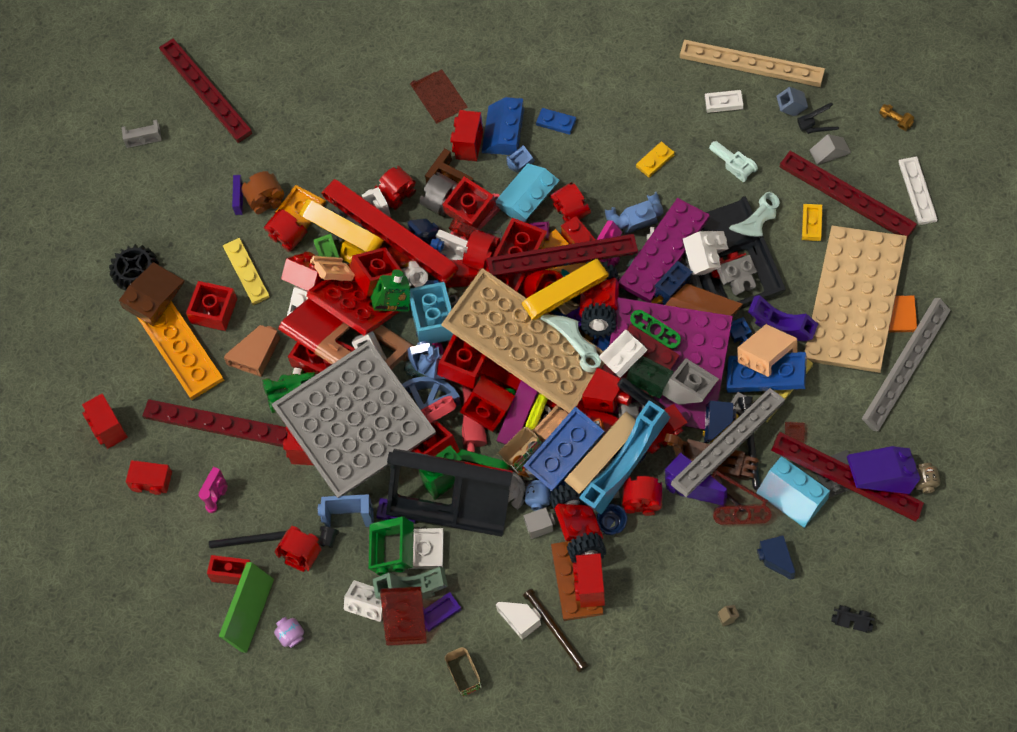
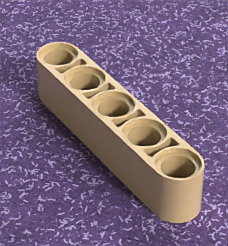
[564,411,636,494]

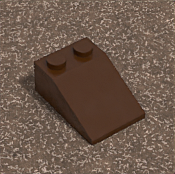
[119,262,185,327]

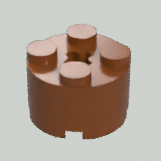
[241,171,284,214]

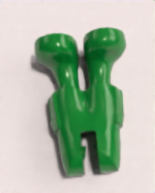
[262,372,316,413]

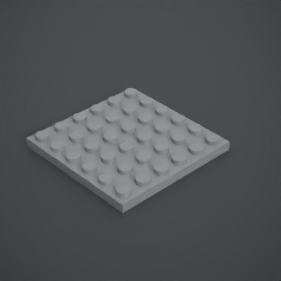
[272,340,436,498]

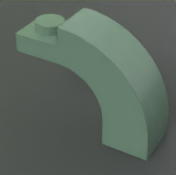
[372,567,448,603]

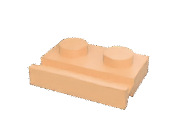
[310,256,355,281]
[532,405,568,443]

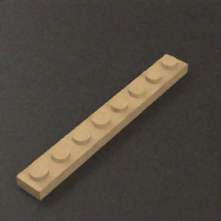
[680,40,825,87]

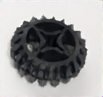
[109,244,159,291]

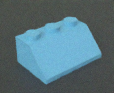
[496,163,559,222]
[756,456,830,528]

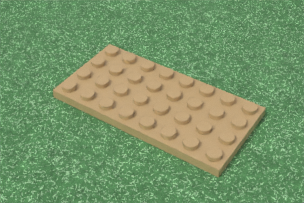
[805,226,907,373]
[441,268,604,413]

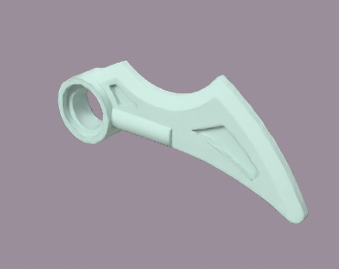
[729,192,780,237]
[541,315,601,372]

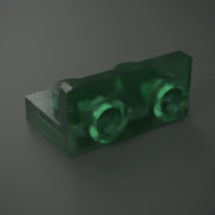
[626,356,674,398]

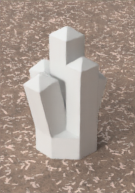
[401,261,428,287]

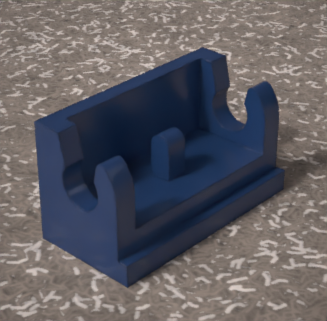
[654,261,693,305]

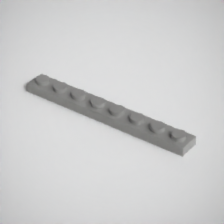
[862,298,951,431]
[671,388,785,497]

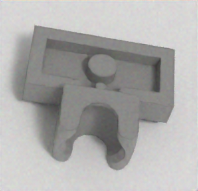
[717,255,757,296]

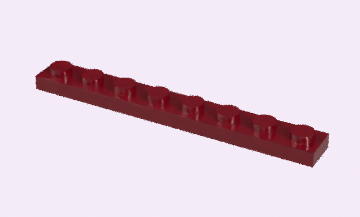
[159,38,253,143]
[780,151,917,239]
[486,234,638,277]
[142,399,288,447]
[771,432,924,522]

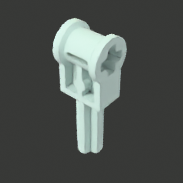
[709,141,758,182]

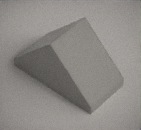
[810,134,851,165]

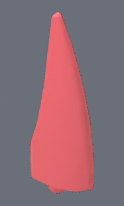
[462,385,487,453]

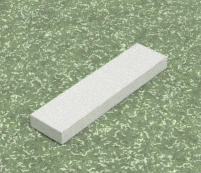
[899,156,937,225]

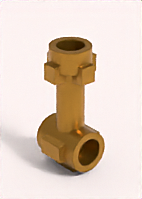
[879,104,914,131]

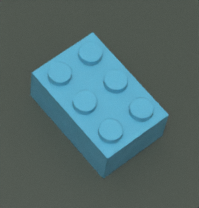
[410,282,453,344]

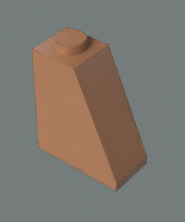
[224,325,280,377]

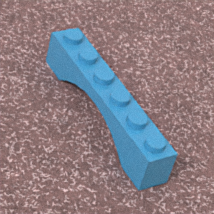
[579,400,671,514]

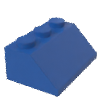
[482,97,524,155]

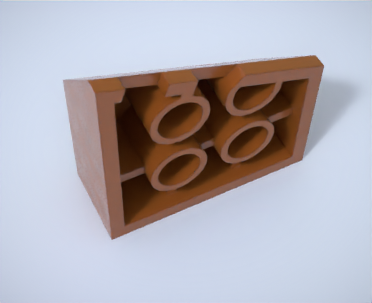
[665,284,743,317]

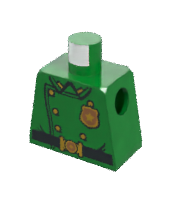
[371,269,410,311]

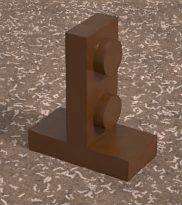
[425,148,474,184]

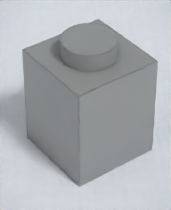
[523,507,555,539]

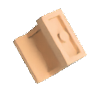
[738,324,797,377]

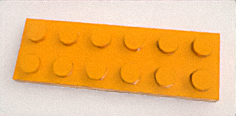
[137,301,224,400]

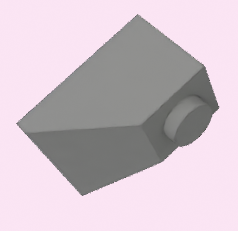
[662,358,719,404]

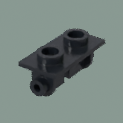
[831,605,875,633]

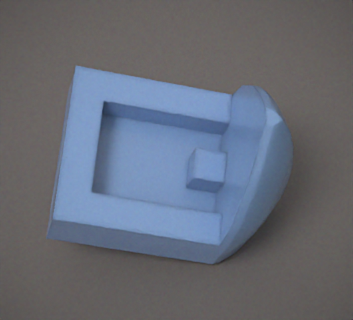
[506,145,535,173]
[407,341,436,371]

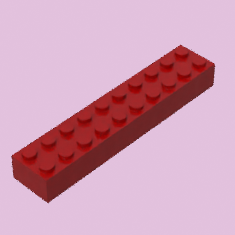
[437,218,547,389]

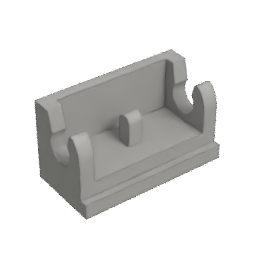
[122,120,162,148]

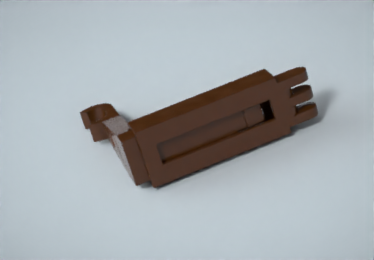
[665,433,759,479]

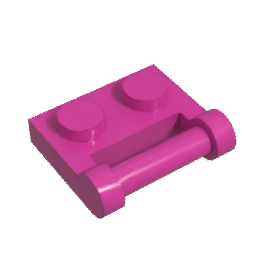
[199,467,228,513]

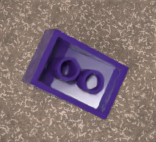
[847,446,920,494]
[665,453,727,506]

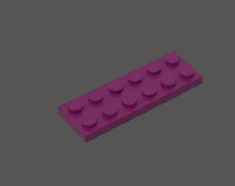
[619,198,710,303]

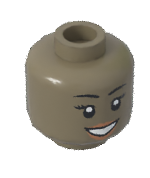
[915,463,941,494]

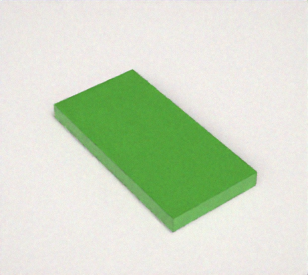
[219,562,274,653]

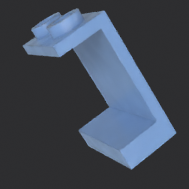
[318,494,374,527]

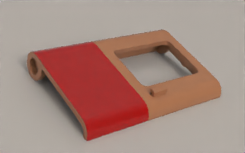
[278,298,414,370]

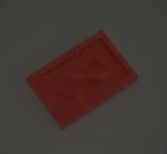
[380,587,427,645]

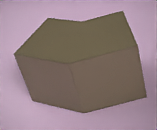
[718,605,740,627]

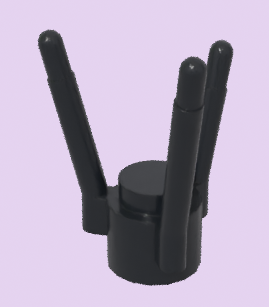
[797,103,839,134]

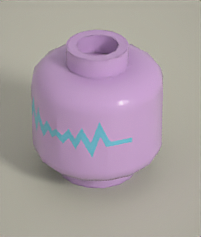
[274,617,304,648]

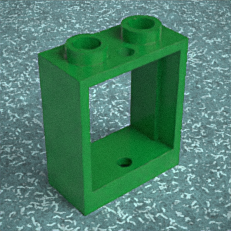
[419,445,462,499]
[368,517,414,576]

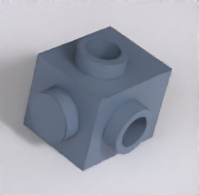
[776,87,808,116]

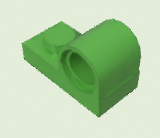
[313,234,339,258]

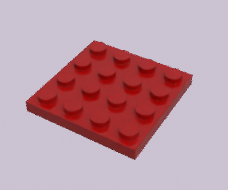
[306,263,410,336]

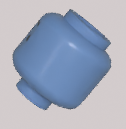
[525,480,551,511]

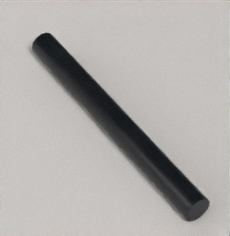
[209,531,286,549]

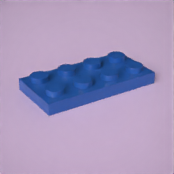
[726,352,807,393]
[523,406,606,492]

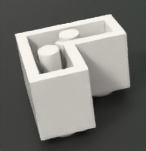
[683,231,728,275]

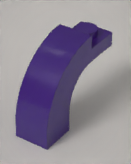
[748,295,818,341]

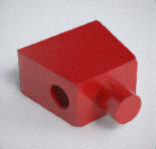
[582,368,632,413]

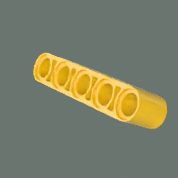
[298,198,384,252]
[522,259,609,320]

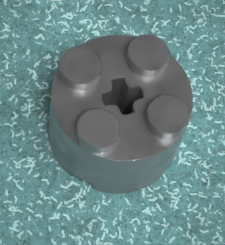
[420,172,458,216]

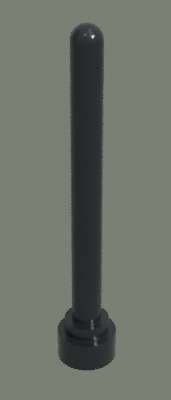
[737,396,760,490]

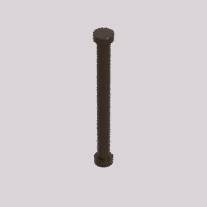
[523,589,589,673]

